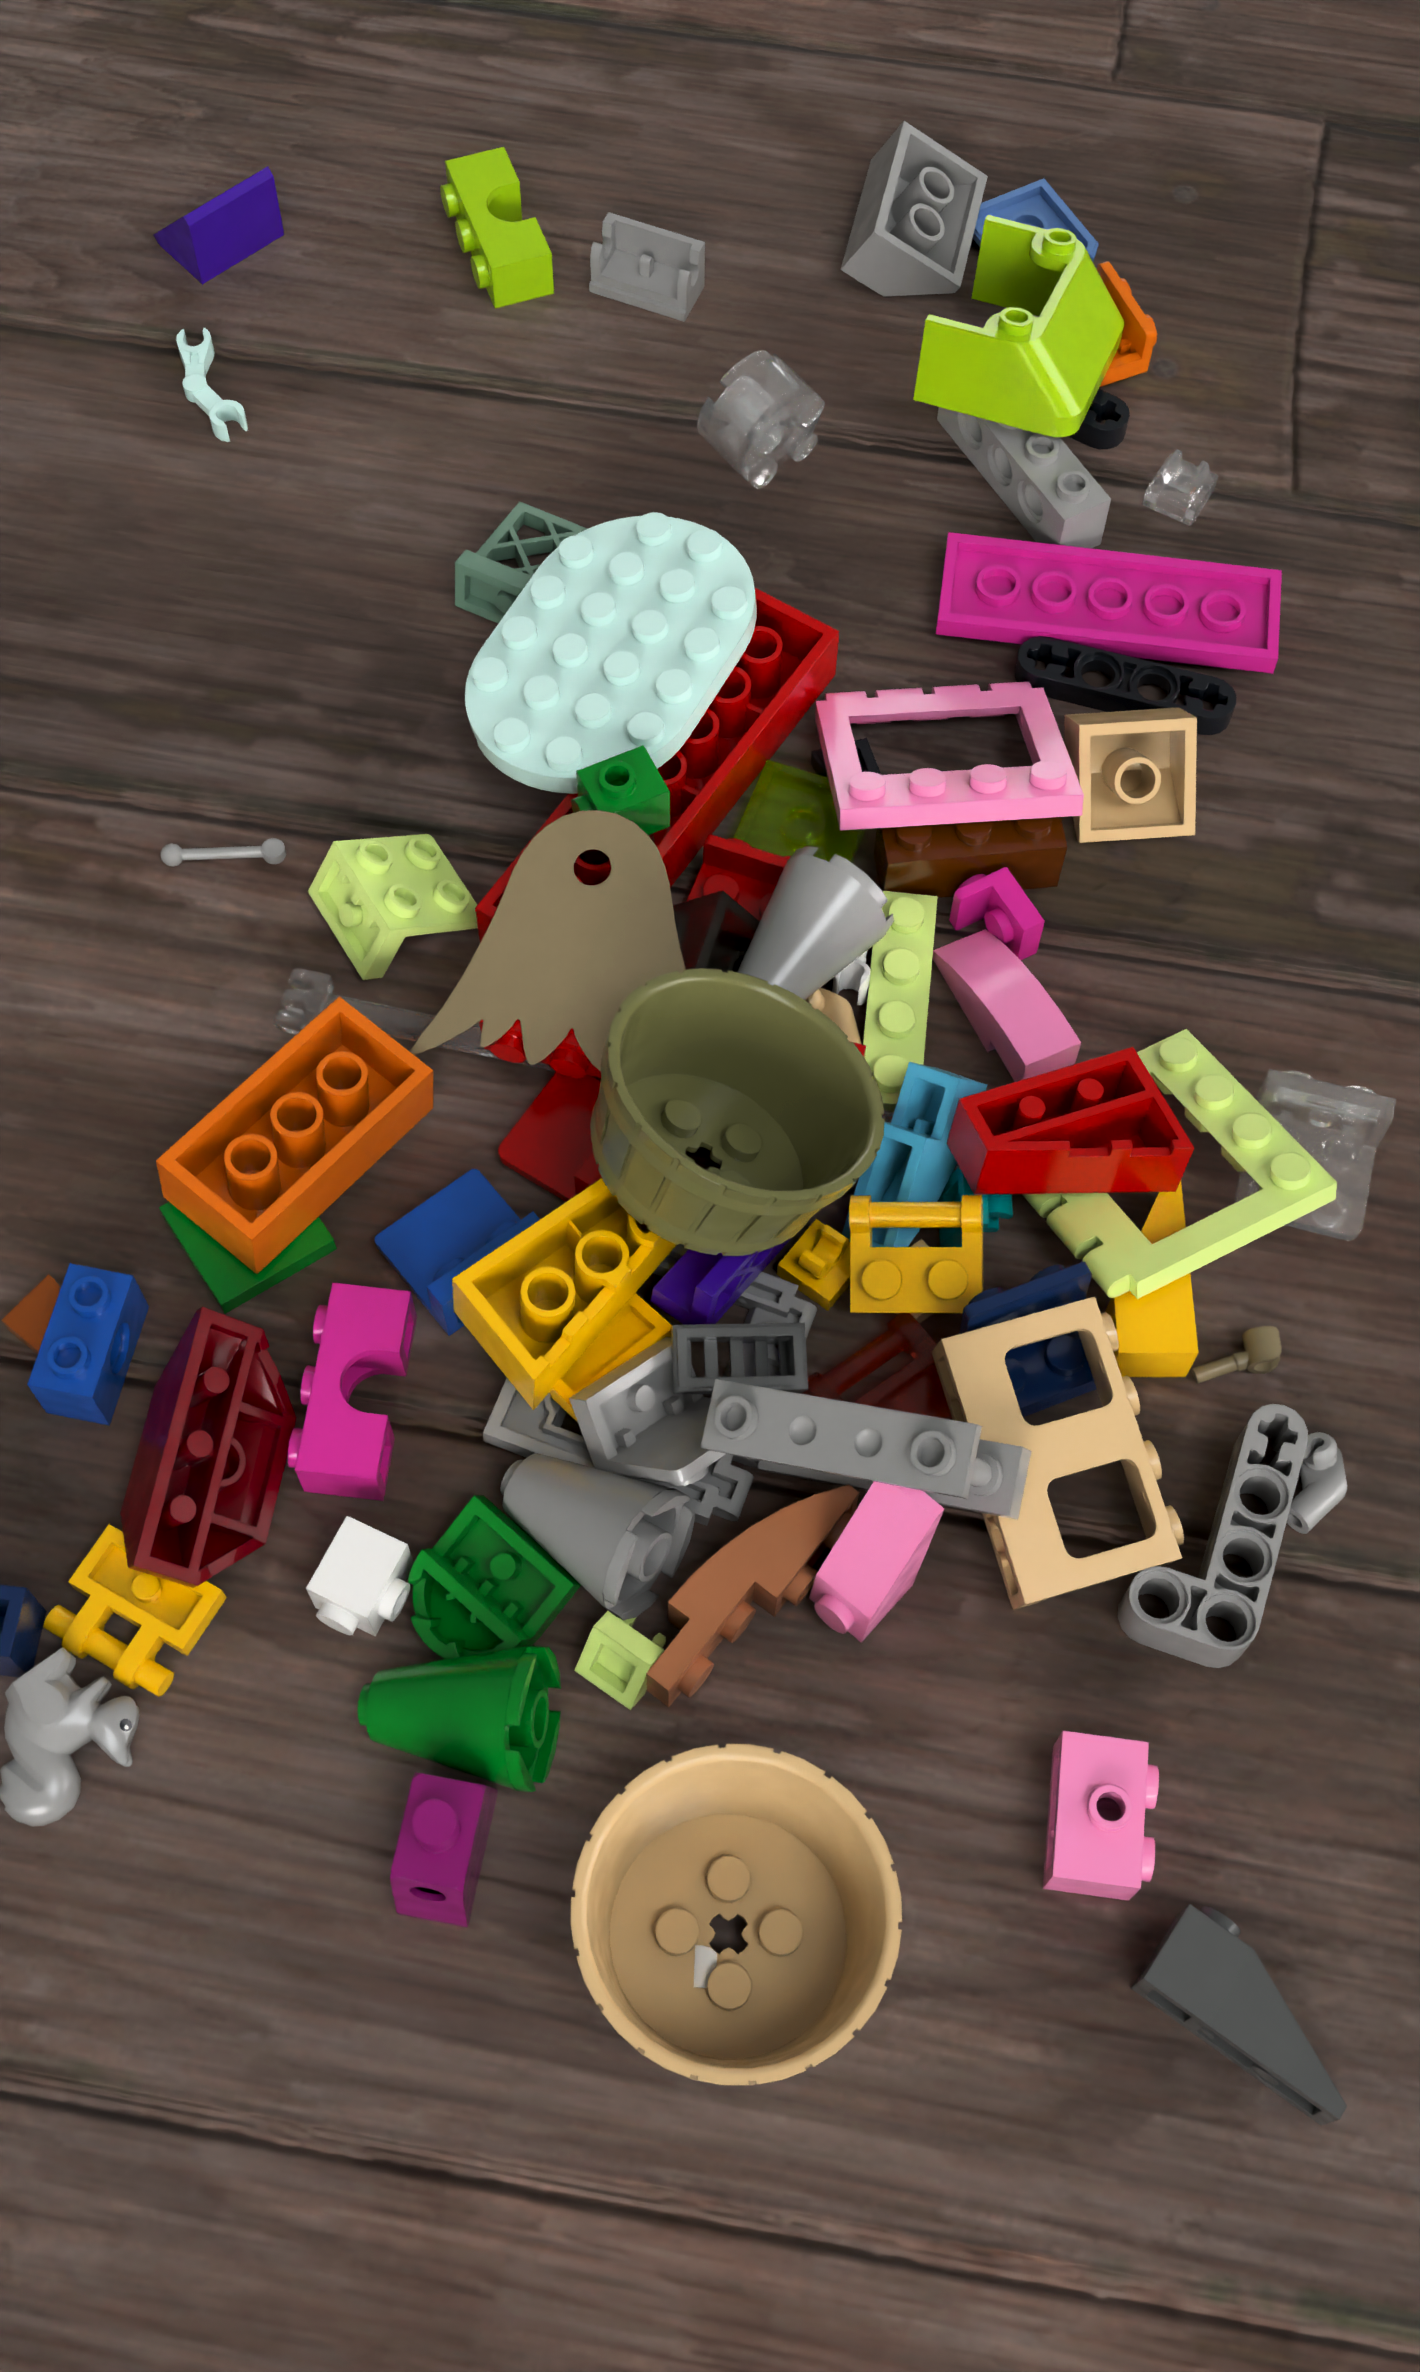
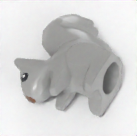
[0,1647,140,1827]

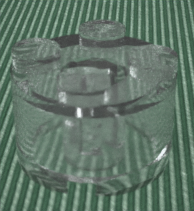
[697,350,825,489]

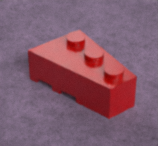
[946,1047,1195,1195]

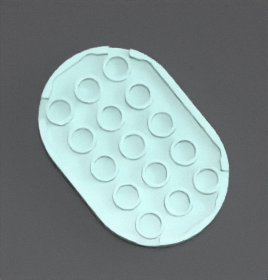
[465,512,757,794]

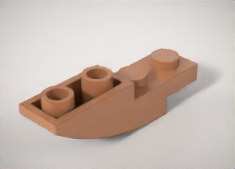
[646,1484,860,1707]

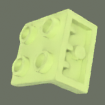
[308,834,478,980]

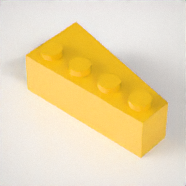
[452,1178,677,1410]

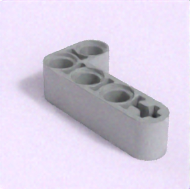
[1117,1404,1308,1668]

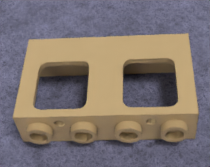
[932,1297,1184,1610]

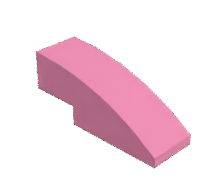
[932,929,1081,1082]

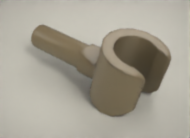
[1192,1326,1282,1384]

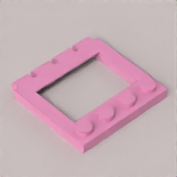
[815,681,1084,831]

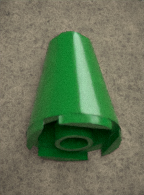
[358,1645,561,1792]

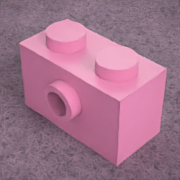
[1043,1731,1159,1901]

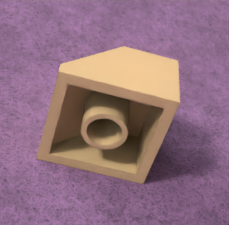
[1065,707,1197,843]

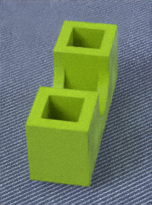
[440,147,554,309]

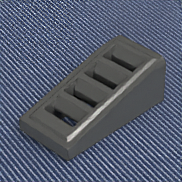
[671,1323,808,1395]

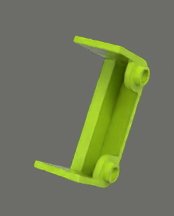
[913,215,1124,437]

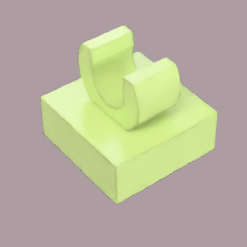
[574,1611,666,1710]

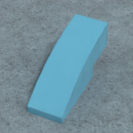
[842,1062,987,1247]

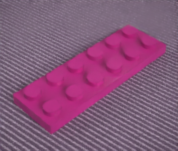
[936,532,1282,674]

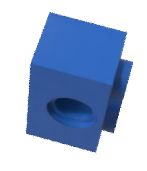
[27,1263,149,1426]

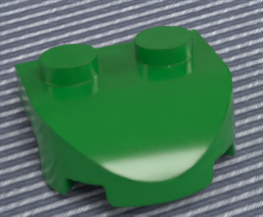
[408,1495,581,1659]

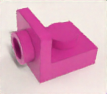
[949,867,1045,960]

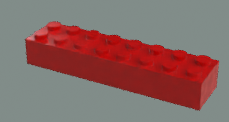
[475,588,840,942]

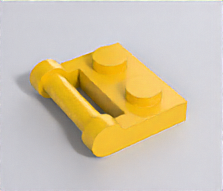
[849,1195,983,1314]

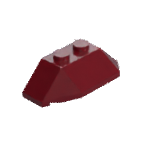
[120,1306,296,1588]

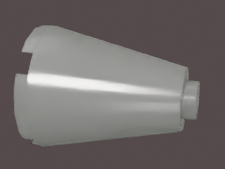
[737,846,894,1000]
[500,1453,695,1620]

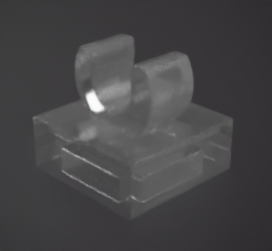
[1142,449,1219,526]

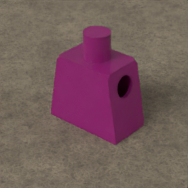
[390,1772,498,1928]

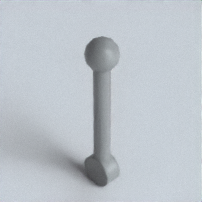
[160,838,286,867]

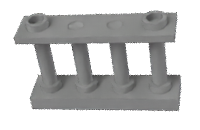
[700,1379,1031,1520]

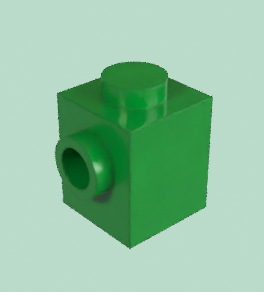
[571,745,670,835]

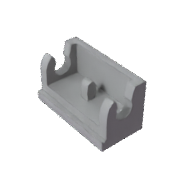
[589,212,705,322]

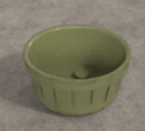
[590,968,885,1256]

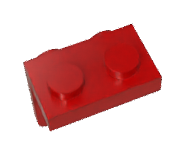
[498,1072,602,1202]

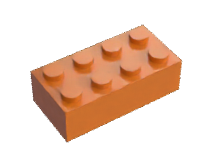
[156,996,433,1274]

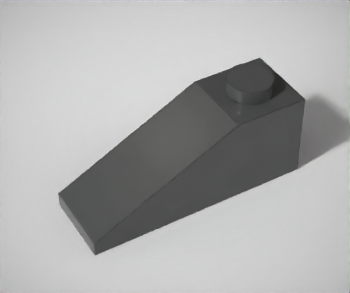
[1131,1904,1347,2126]

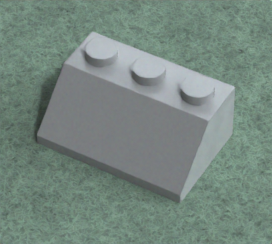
[841,121,988,297]

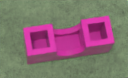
[288,1282,417,1501]

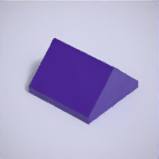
[153,166,284,285]

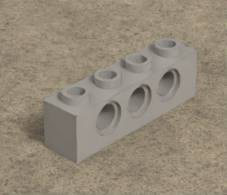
[937,407,1111,548]

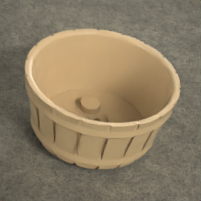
[571,1744,902,2085]

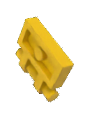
[43,1524,227,1697]

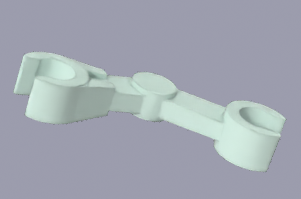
[176,328,248,442]

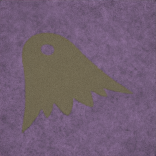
[410,810,686,1071]

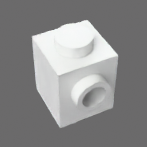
[306,1516,414,1637]

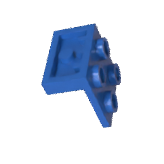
[374,1169,540,1336]

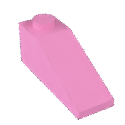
[809,1481,945,1643]

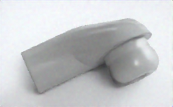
[1287,1432,1347,1534]

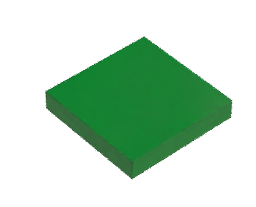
[159,1202,337,1314]

